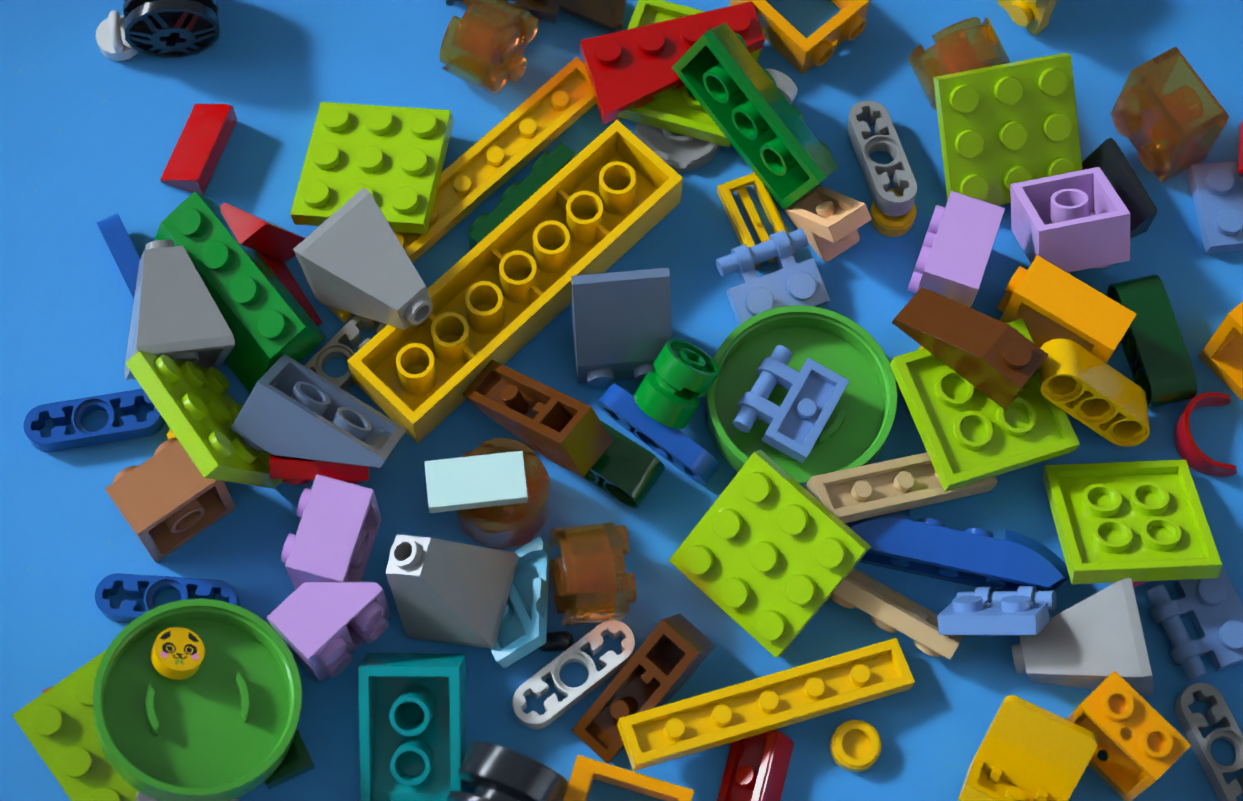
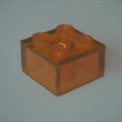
[1110,46,1230,183]

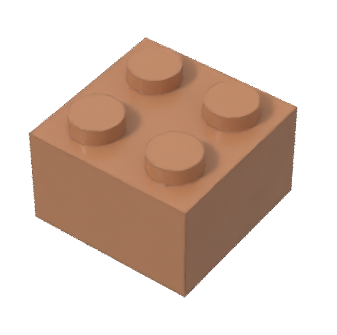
[105,437,236,563]

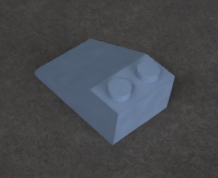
[572,268,672,387]
[230,354,407,468]

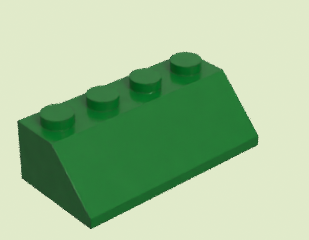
[672,23,839,210]
[155,191,327,393]

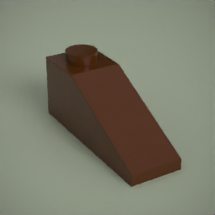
[892,287,1048,410]
[462,360,613,477]
[572,613,716,764]

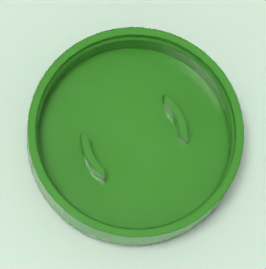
[705,305,897,490]
[93,599,302,801]

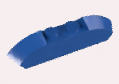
[845,509,1070,591]

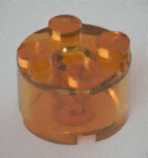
[440,0,539,94]
[908,17,1011,110]
[455,438,550,548]
[549,522,637,626]

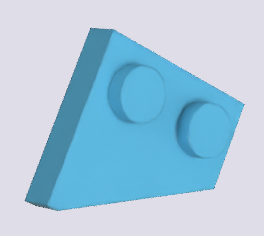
[490,536,550,669]

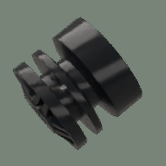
[123,0,220,58]
[447,741,568,801]

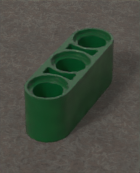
[1107,274,1197,409]
[583,420,665,508]

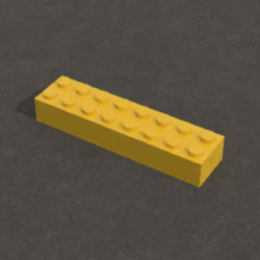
[347,120,683,444]

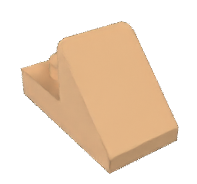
[785,185,872,262]

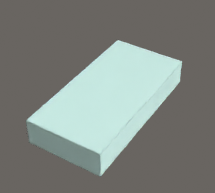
[424,451,528,513]

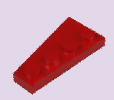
[580,1,765,125]

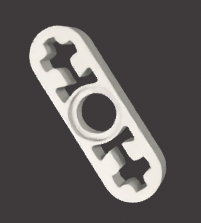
[512,620,635,730]

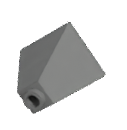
[293,187,433,330]
[124,239,235,380]
[385,535,519,649]
[1012,578,1154,696]

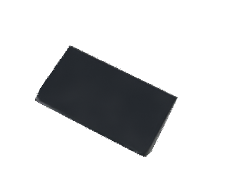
[1082,137,1158,239]

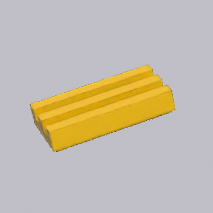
[717,173,795,268]

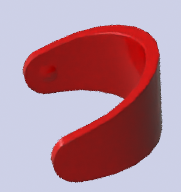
[1173,392,1237,477]

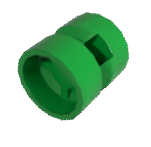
[634,338,720,429]

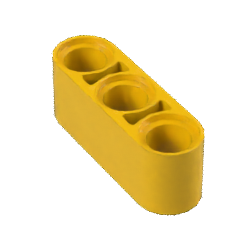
[1039,338,1150,447]

